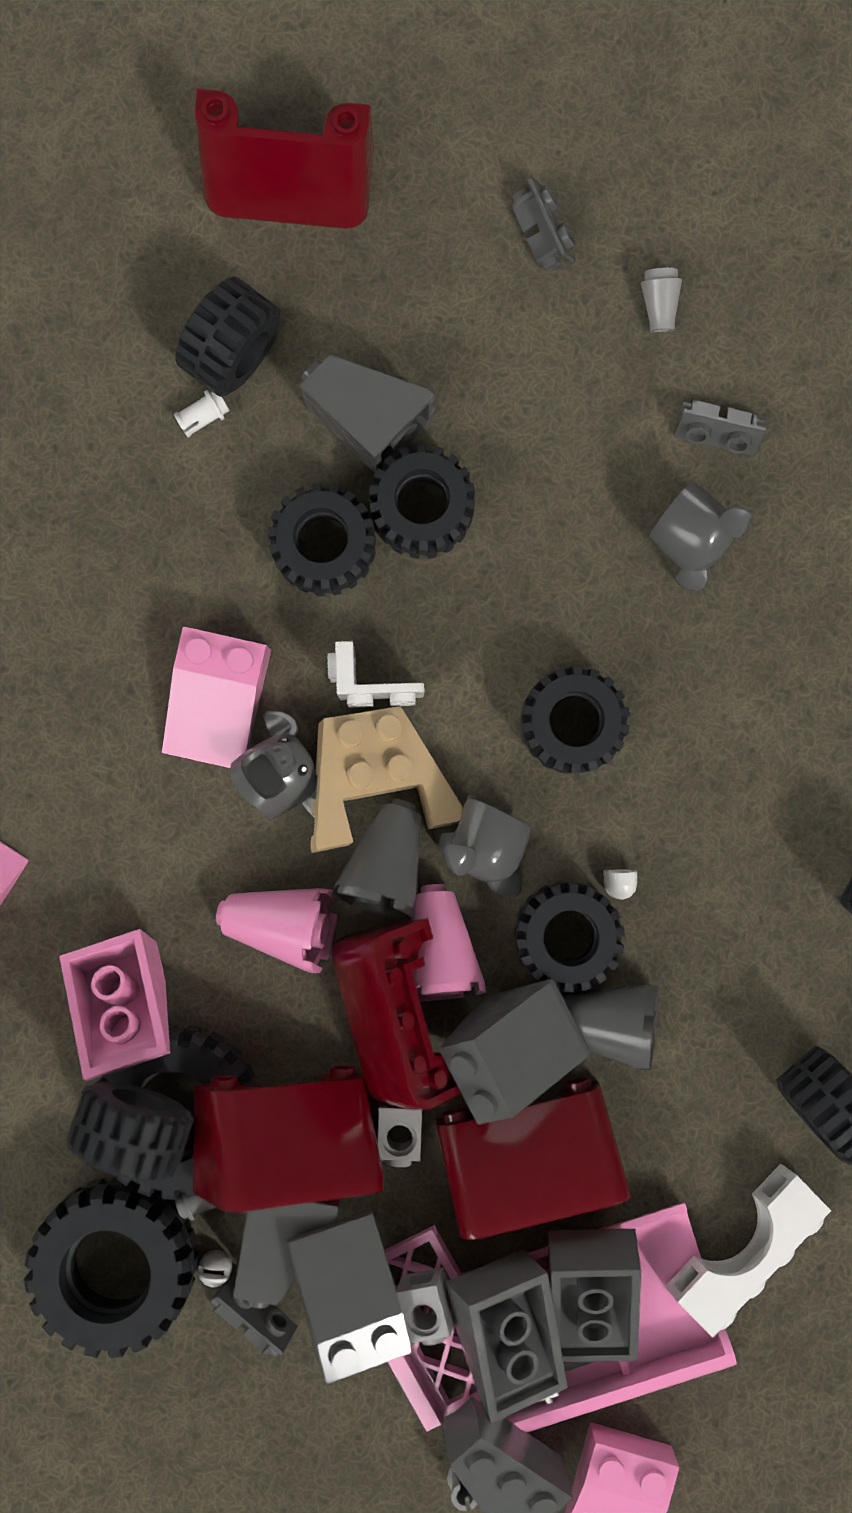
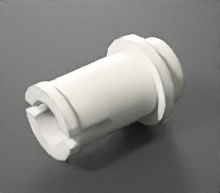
[174,390,230,437]

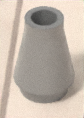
[641,267,682,332]

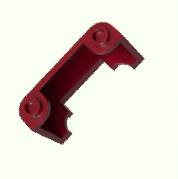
[194,88,374,229]
[332,918,461,1110]
[193,1065,383,1212]
[436,1077,630,1239]

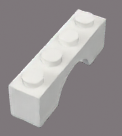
[665,1164,831,1337]

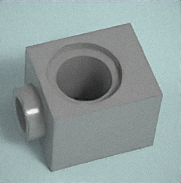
[378,1102,422,1167]
[396,1267,454,1345]

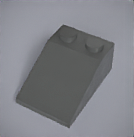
[286,1210,412,1384]
[548,1229,641,1362]
[446,1249,568,1424]

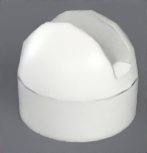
[603,869,637,900]
[197,1250,233,1288]

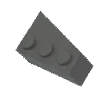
[442,1396,573,1513]

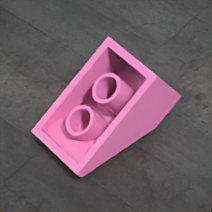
[162,626,271,768]
[59,929,170,1081]
[565,1422,679,1513]

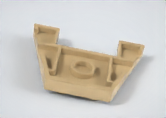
[310,706,463,853]

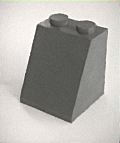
[300,355,435,474]
[439,978,590,1124]
[233,1199,340,1308]

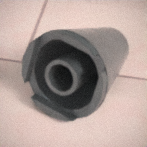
[331,799,421,920]
[560,984,659,1070]

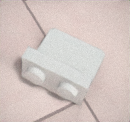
[328,641,424,708]

